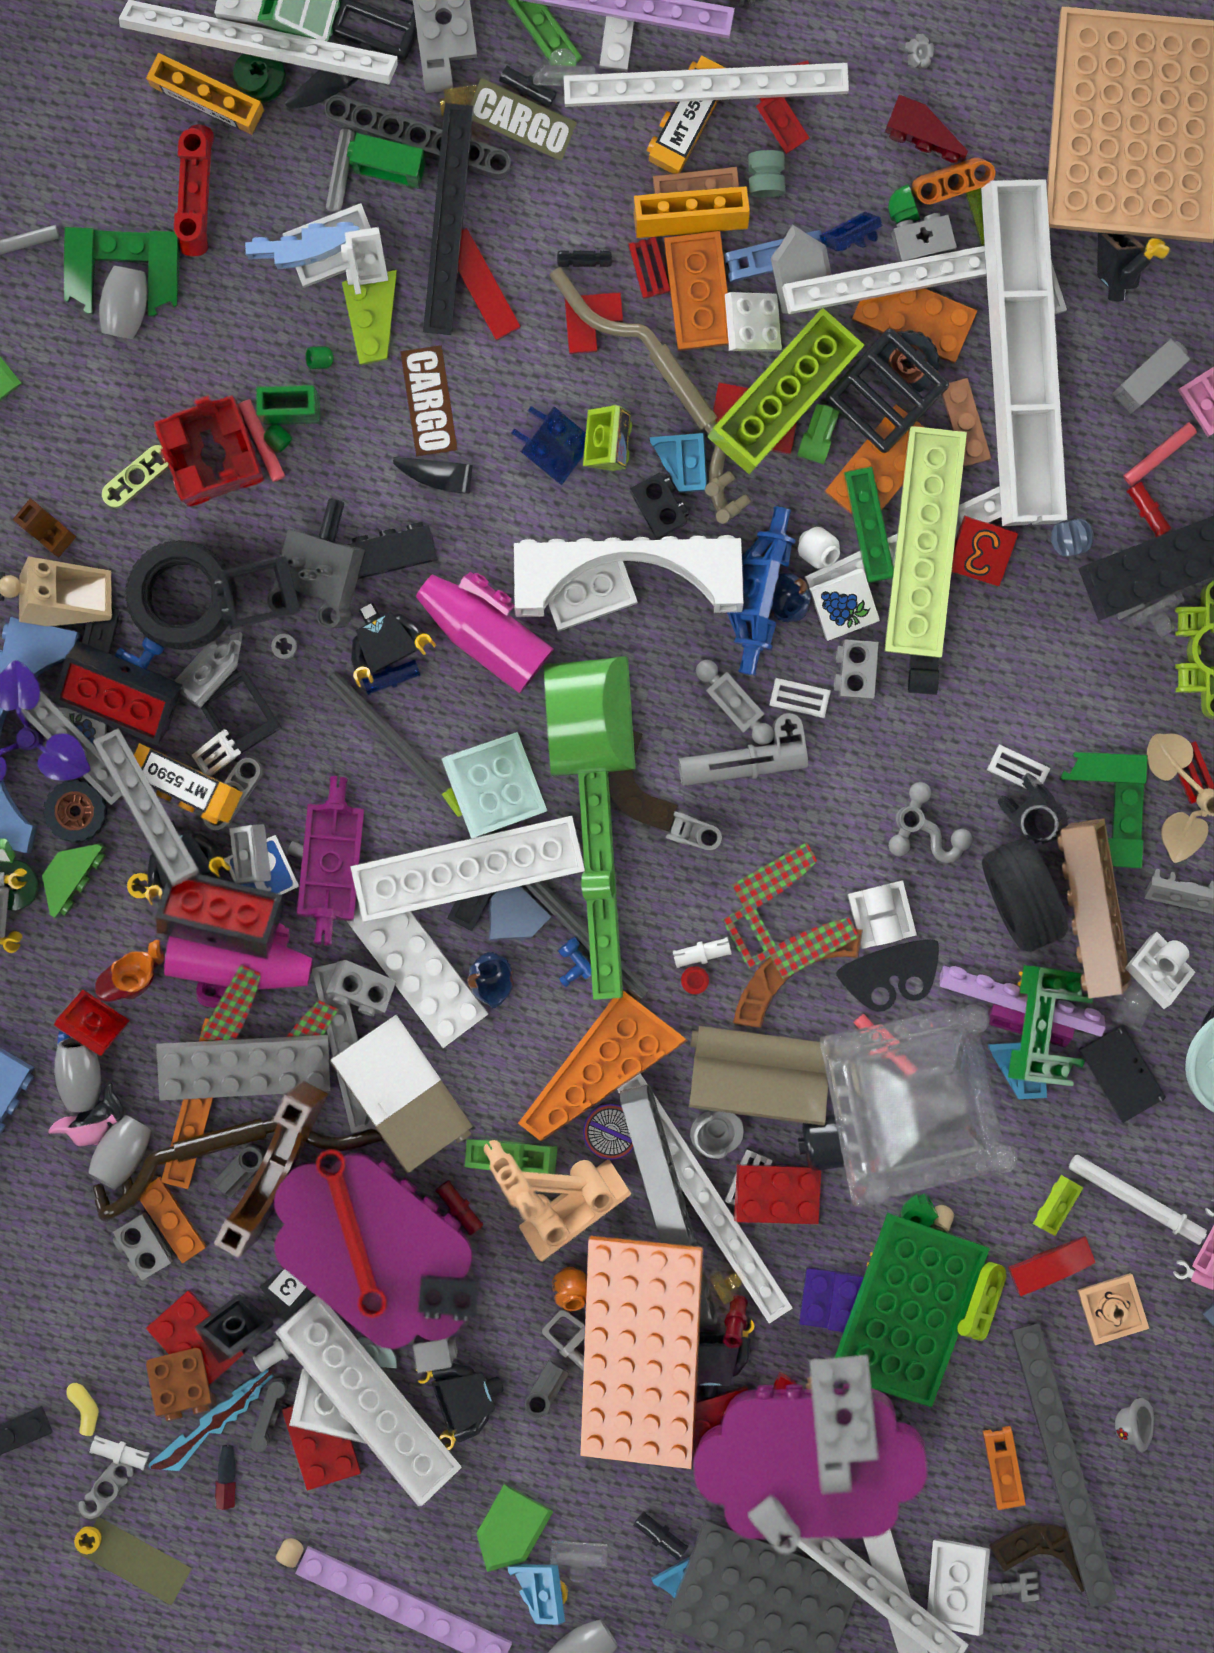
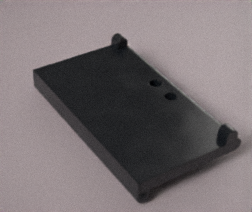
[1079,1025,1166,1123]

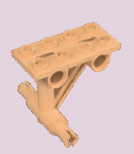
[484,1140,631,1261]

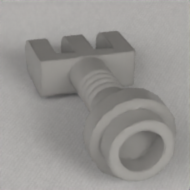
[986,1570,1040,1602]

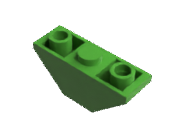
[42,844,106,918]

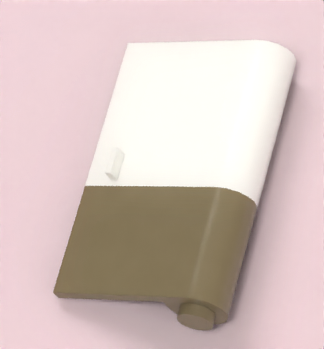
[330,1015,473,1173]

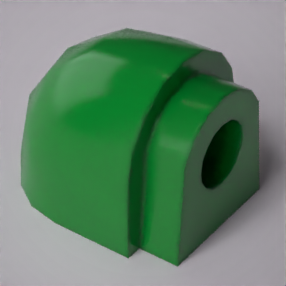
[888,184,921,224]
[900,1193,939,1226]

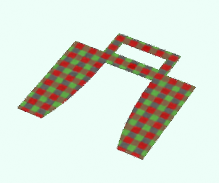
[722,842,859,979]
[200,964,339,1041]

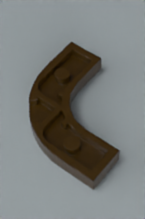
[608,731,678,832]
[989,1523,1084,1592]

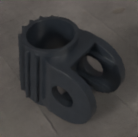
[998,773,1070,844]

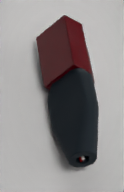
[215,1445,236,1510]

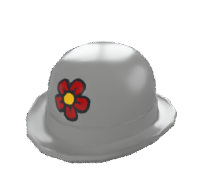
[1115,1398,1155,1453]

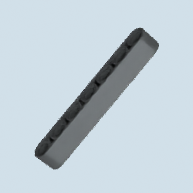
[325,95,511,180]

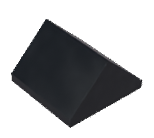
[195,1294,274,1363]

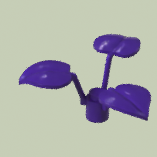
[0,660,91,782]

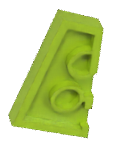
[342,270,397,366]

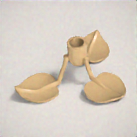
[1147,734,1214,863]

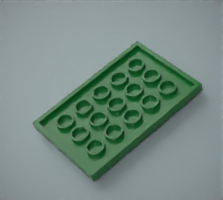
[834,1212,990,1408]

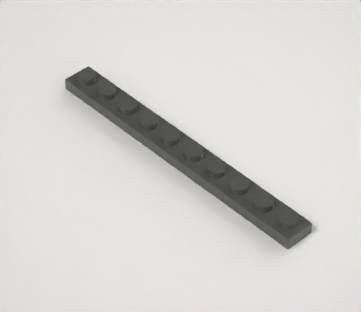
[1011,1323,1118,1608]

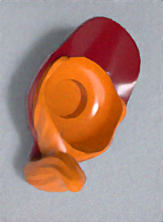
[95,940,165,1001]

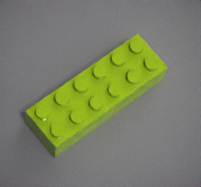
[707,308,865,475]

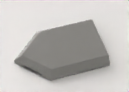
[771,224,832,313]
[175,632,243,708]

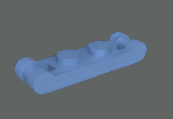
[723,230,823,283]

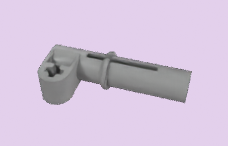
[678,713,808,786]

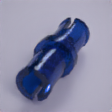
[362,659,421,695]

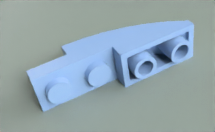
[245,222,360,269]

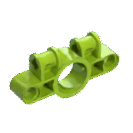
[1175,581,1214,719]

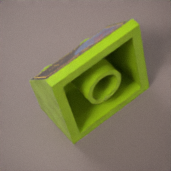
[583,405,632,471]

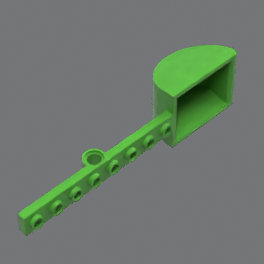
[543,656,636,1000]

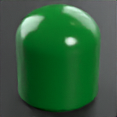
[305,346,334,369]
[263,424,292,453]

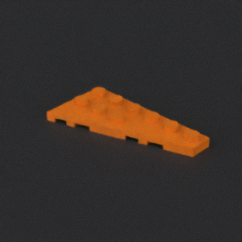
[518,990,688,1141]

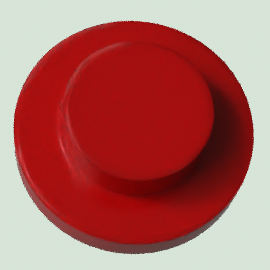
[681,966,709,994]

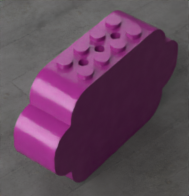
[274,1152,472,1349]
[694,1384,927,1539]

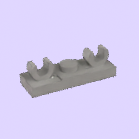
[1144,869,1214,914]

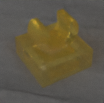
[709,1271,742,1305]

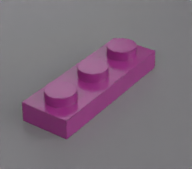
[985,1004,1075,1048]

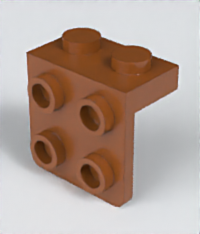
[146,1348,217,1422]

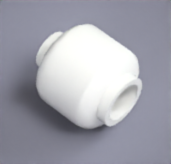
[798,527,840,569]

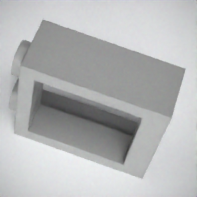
[1112,339,1190,414]

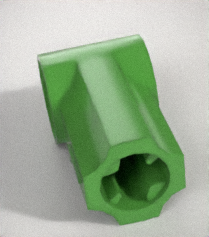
[797,404,839,465]

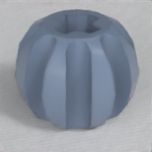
[1051,518,1094,556]

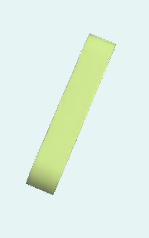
[102,445,169,508]

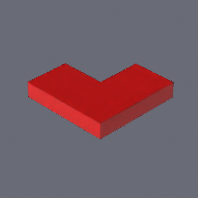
[565,292,623,354]

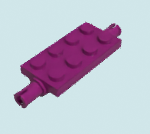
[297,776,364,946]

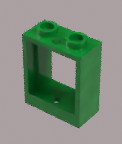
[347,133,426,189]

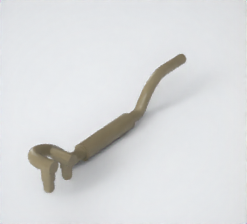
[549,267,751,523]

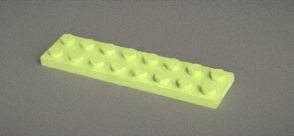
[884,426,967,658]

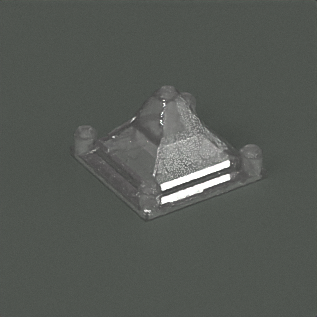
[820,1003,1017,1206]

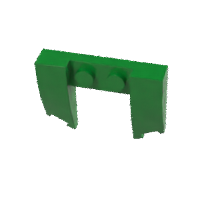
[64,227,180,317]
[1061,752,1148,868]
[1008,965,1093,1086]

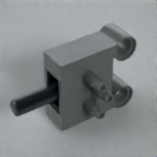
[267,498,365,628]

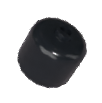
[798,1114,852,1171]

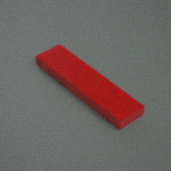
[458,228,521,341]

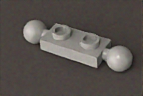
[696,660,774,745]

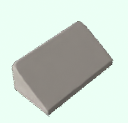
[229,824,271,884]

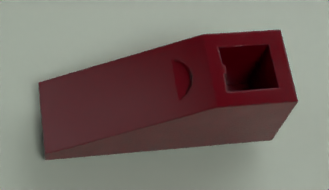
[884,95,968,163]

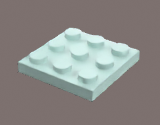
[442,732,547,839]

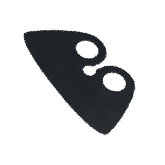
[836,939,939,1012]

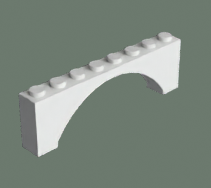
[514,535,743,617]

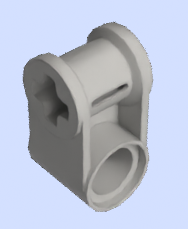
[666,811,722,850]
[748,1495,800,1554]

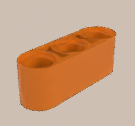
[911,158,995,204]

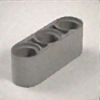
[203,758,263,830]

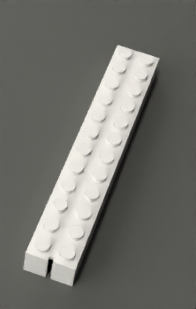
[981,180,1067,526]

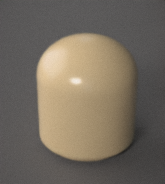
[929,1205,954,1233]
[276,1538,304,1568]

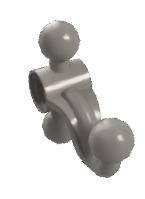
[888,782,973,863]

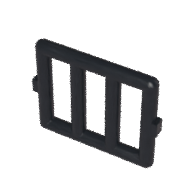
[332,0,417,61]
[826,328,949,453]

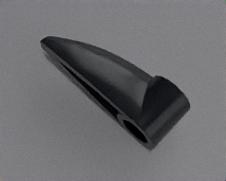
[285,70,360,109]
[393,457,473,494]

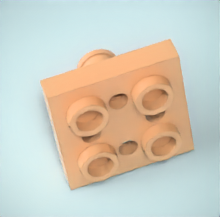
[1077,1273,1149,1345]

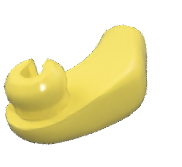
[66,1383,99,1436]

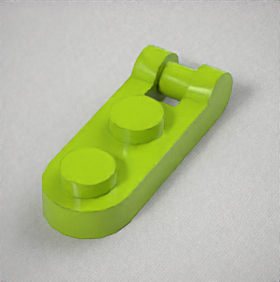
[957,1262,1006,1341]

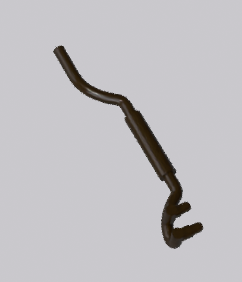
[93,1118,384,1222]

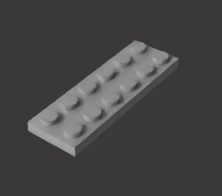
[156,1035,330,1100]

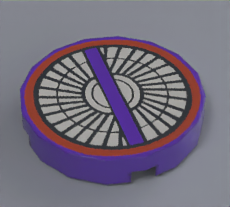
[583,1103,634,1160]

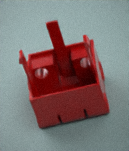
[154,395,264,507]

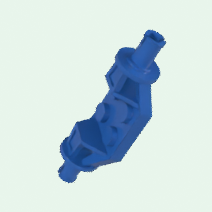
[727,506,796,676]

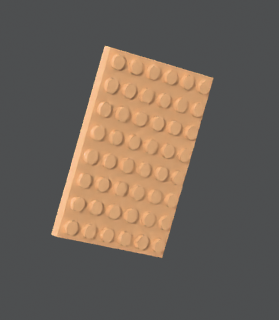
[1047,7,1214,243]

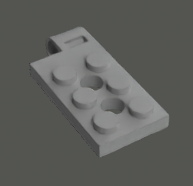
[413,0,477,94]
[810,1356,878,1494]

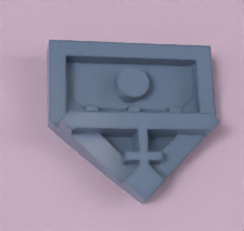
[488,886,551,941]

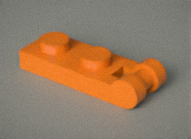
[982,1426,1026,1510]

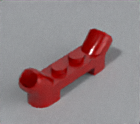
[174,124,214,257]

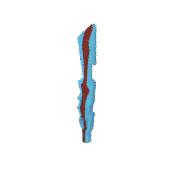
[149,1368,274,1471]

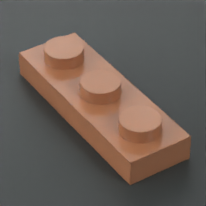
[653,167,739,194]
[942,378,991,468]

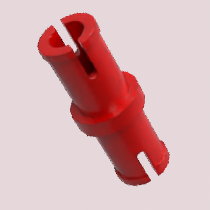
[1126,481,1172,537]

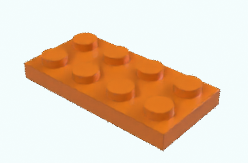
[664,231,729,351]
[852,288,977,364]
[824,404,925,514]

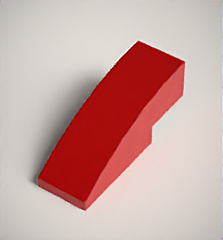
[1008,1236,1096,1296]

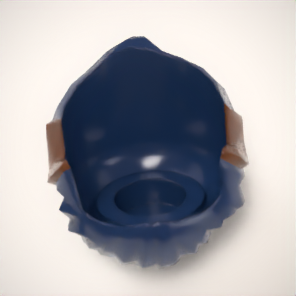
[770,573,811,623]
[467,952,514,1009]

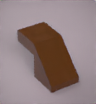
[13,498,77,558]

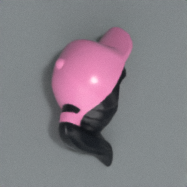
[48,1083,124,1146]

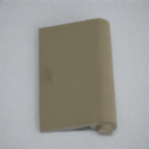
[689,1026,833,1125]

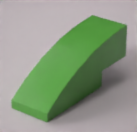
[465,1139,558,1174]

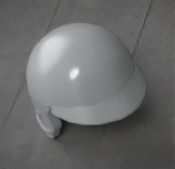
[690,1110,744,1159]

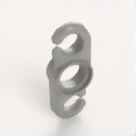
[78,1462,134,1519]

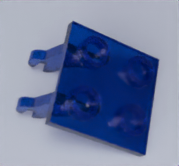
[511,406,586,485]

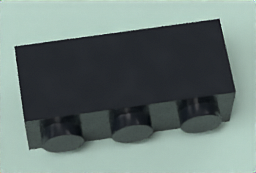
[348,522,438,580]

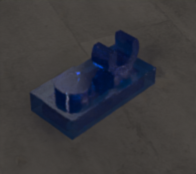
[820,212,883,251]

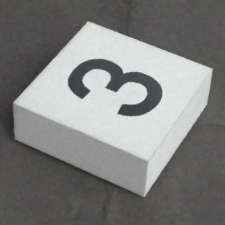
[268,1269,306,1307]

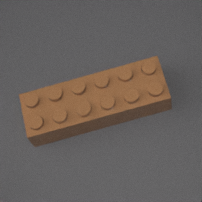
[1058,818,1132,998]

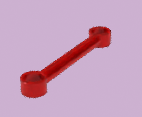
[316,1149,387,1318]

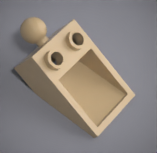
[0,556,112,626]

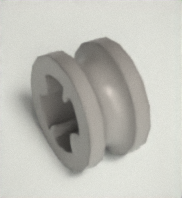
[271,633,298,660]

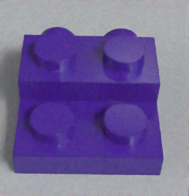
[799,1267,864,1332]

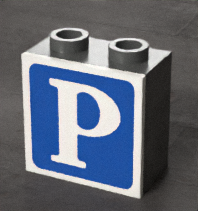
[224,832,300,895]

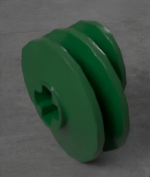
[233,53,286,104]
[0,860,39,910]

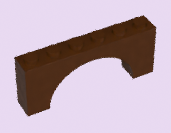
[214,1081,329,1258]

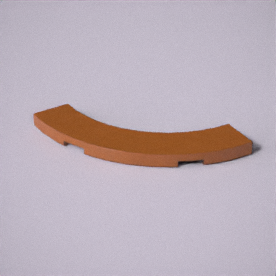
[733,929,863,1028]

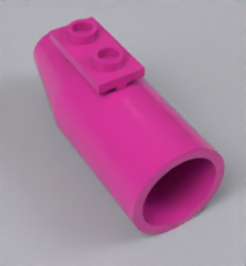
[416,572,554,694]
[164,923,313,990]

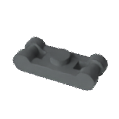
[250,1377,288,1453]

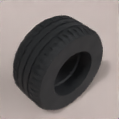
[982,839,1069,952]

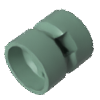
[748,150,786,198]

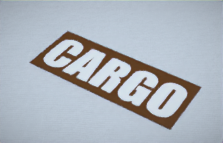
[400,345,458,457]

